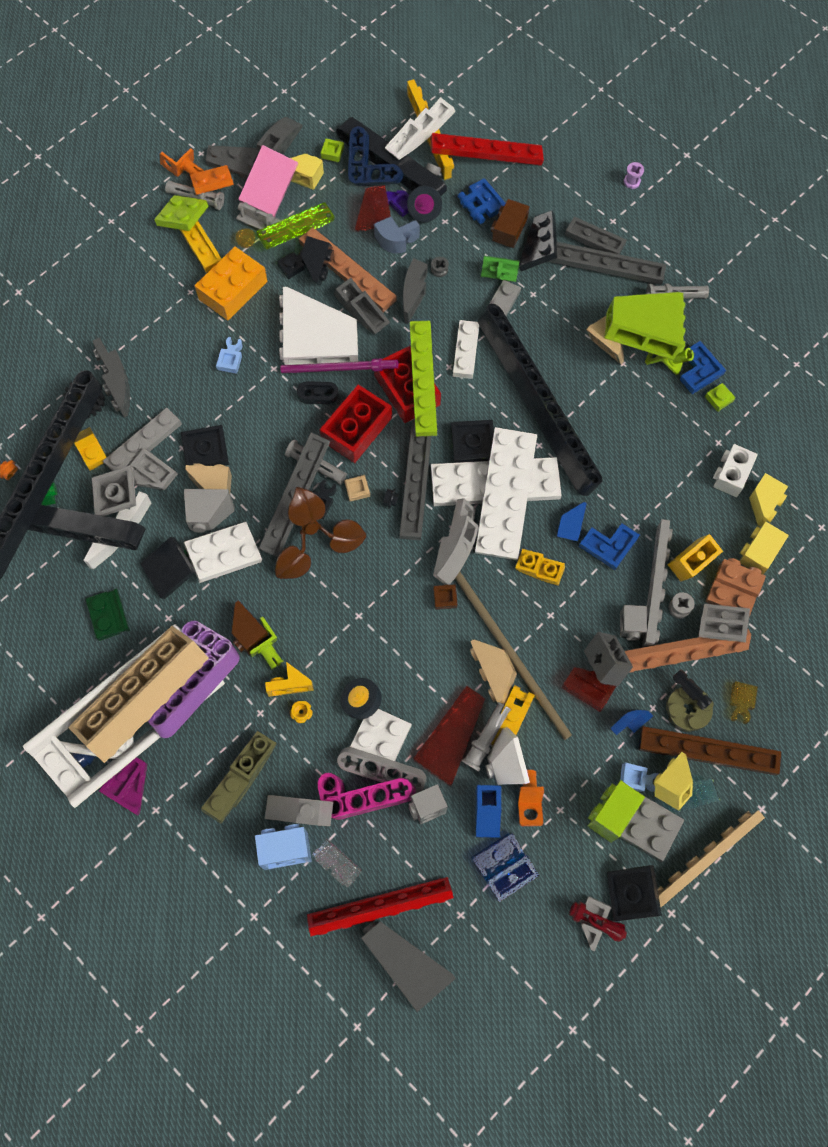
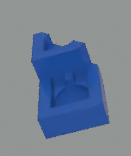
[556,502,587,541]
[610,710,653,735]

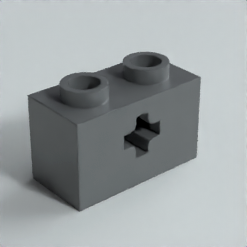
[584,632,633,686]

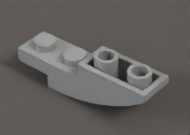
[433,498,479,585]

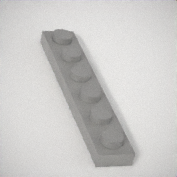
[642,519,673,648]

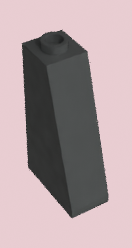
[361,921,456,1012]

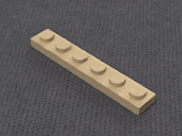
[658,810,765,907]

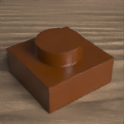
[433,584,458,610]

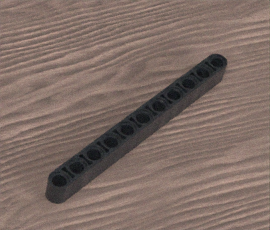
[478,303,603,496]
[0,370,102,580]

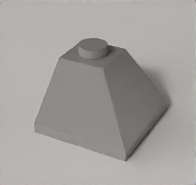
[92,466,136,516]
[184,489,235,533]

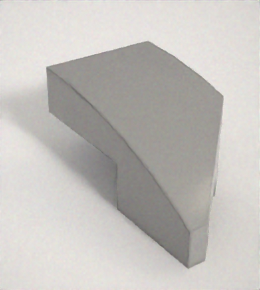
[580,896,611,951]

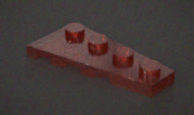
[414,686,485,787]

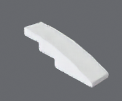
[385,97,456,160]
[84,491,151,569]

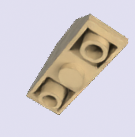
[470,640,517,705]

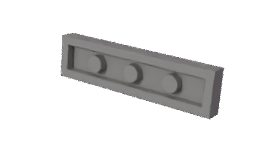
[103,408,182,471]

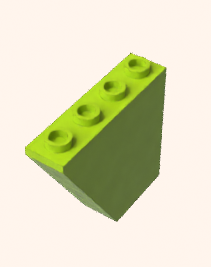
[605,292,685,360]

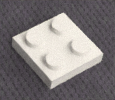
[350,709,412,761]

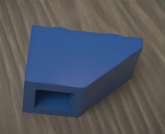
[476,785,501,838]

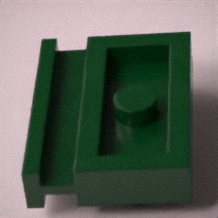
[86,588,130,641]

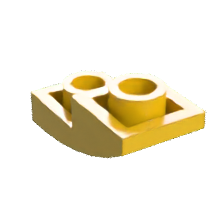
[515,549,565,586]

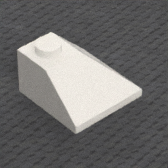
[486,727,530,785]

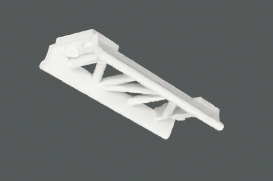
[23,624,225,808]

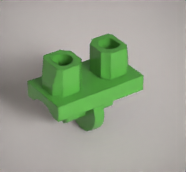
[481,255,519,282]

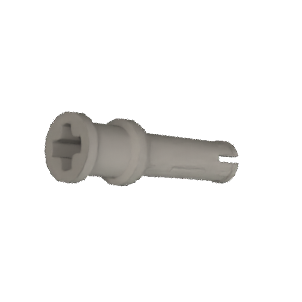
[165,180,224,210]
[646,284,709,299]
[285,440,347,485]
[461,702,511,771]

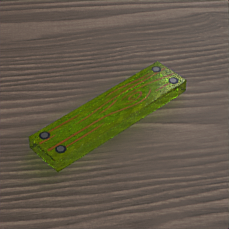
[257,202,335,250]

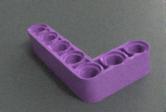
[148,621,240,738]

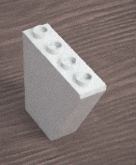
[280,287,358,365]

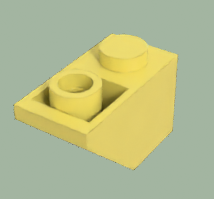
[749,473,788,527]
[654,752,693,811]

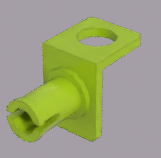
[645,348,694,375]
[250,616,284,670]

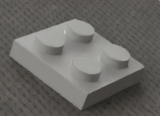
[620,796,684,862]

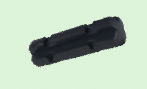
[673,669,712,710]

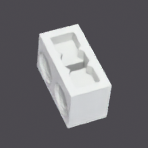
[713,444,758,497]

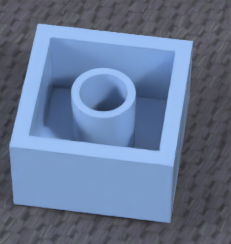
[255,824,312,870]

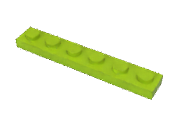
[410,321,437,437]

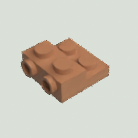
[706,558,766,616]

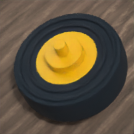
[340,678,382,719]

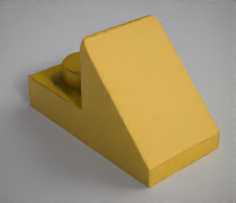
[74,427,107,470]
[265,662,314,697]

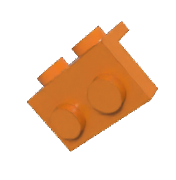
[190,165,234,195]

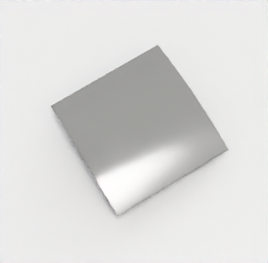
[699,604,750,643]

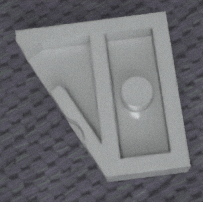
[129,448,178,490]

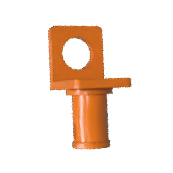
[159,148,204,177]
[518,770,544,826]

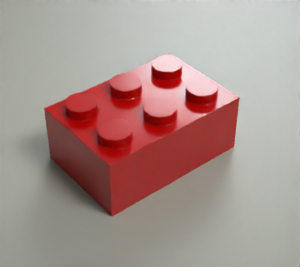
[374,346,441,423]
[320,384,392,463]

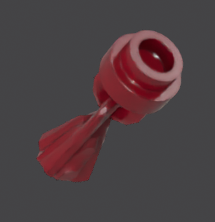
[569,902,627,942]

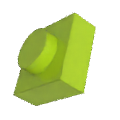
[321,139,344,162]
[705,383,735,412]

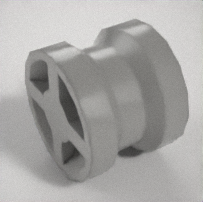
[668,592,694,619]

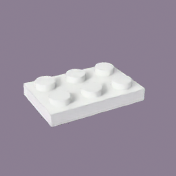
[184,522,262,583]

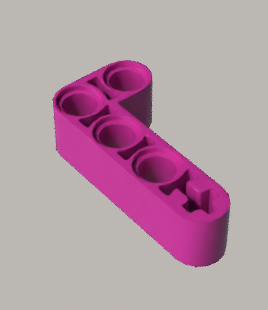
[318,773,416,820]

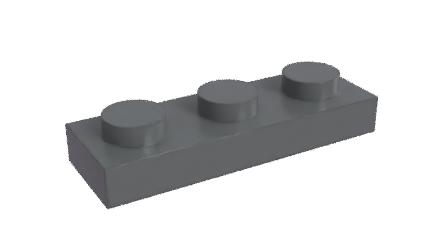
[565,217,627,255]

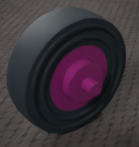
[407,186,442,222]

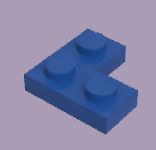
[679,341,726,394]
[579,523,640,570]

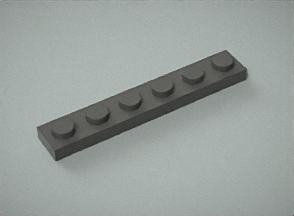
[548,242,667,285]
[400,420,432,541]
[258,432,330,558]

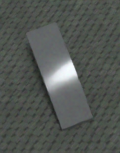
[403,258,428,324]
[333,278,390,335]

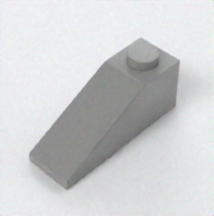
[265,795,333,826]

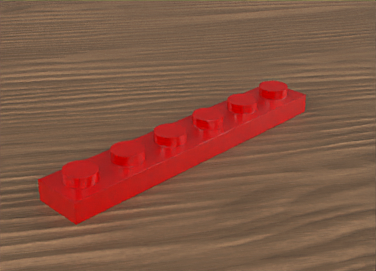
[430,133,544,165]
[307,877,454,936]

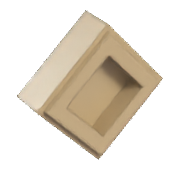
[344,475,370,502]

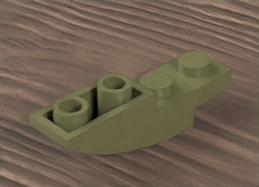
[201,731,276,824]

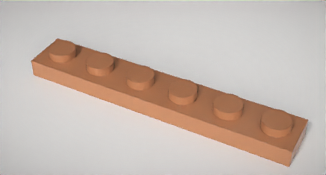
[299,227,397,313]
[625,629,751,672]

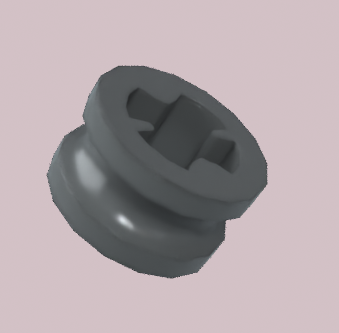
[431,256,449,277]

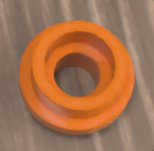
[0,460,18,480]

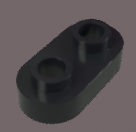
[297,381,339,404]

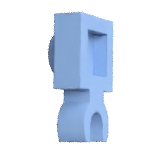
[216,337,242,374]
[620,763,658,792]

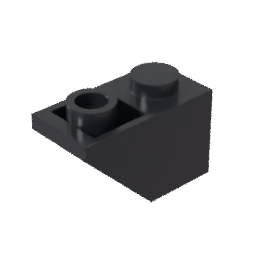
[301,236,334,285]

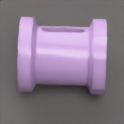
[624,162,644,189]

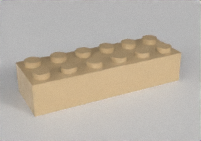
[68,626,209,763]

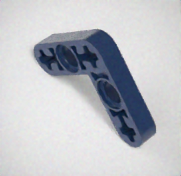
[348,126,403,186]

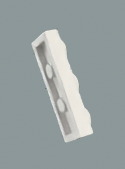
[453,320,479,379]

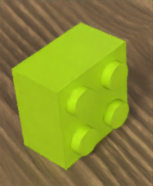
[588,780,645,843]

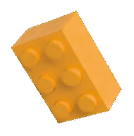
[194,246,268,321]

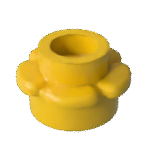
[290,701,313,723]

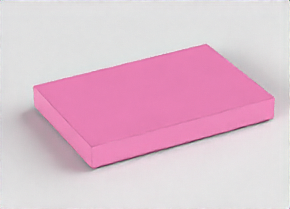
[239,145,298,217]

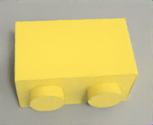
[740,522,789,574]

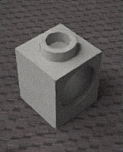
[620,605,647,641]

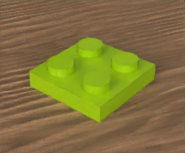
[154,195,208,231]

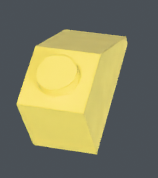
[290,154,324,190]

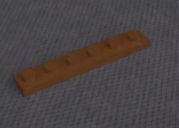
[639,726,781,776]

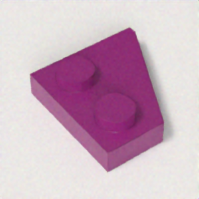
[99,757,148,816]

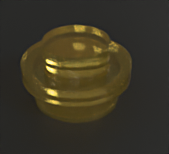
[236,228,256,248]

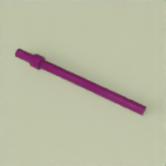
[280,358,398,373]

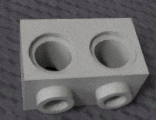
[408,784,448,825]

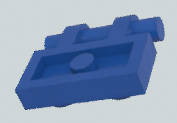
[457,178,506,224]

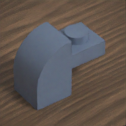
[374,217,420,253]

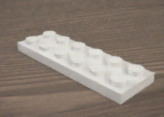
[475,427,537,560]
[431,457,561,506]

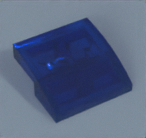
[471,832,539,902]

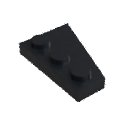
[519,210,557,271]

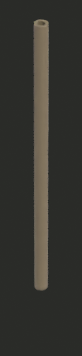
[455,572,572,740]

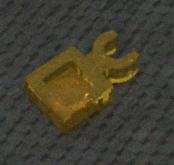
[730,681,758,724]

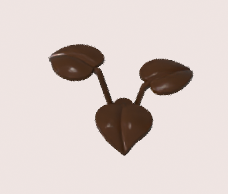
[275,487,366,579]

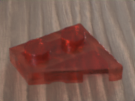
[355,185,391,232]
[561,667,617,712]

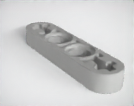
[337,747,427,793]

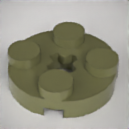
[666,688,714,732]

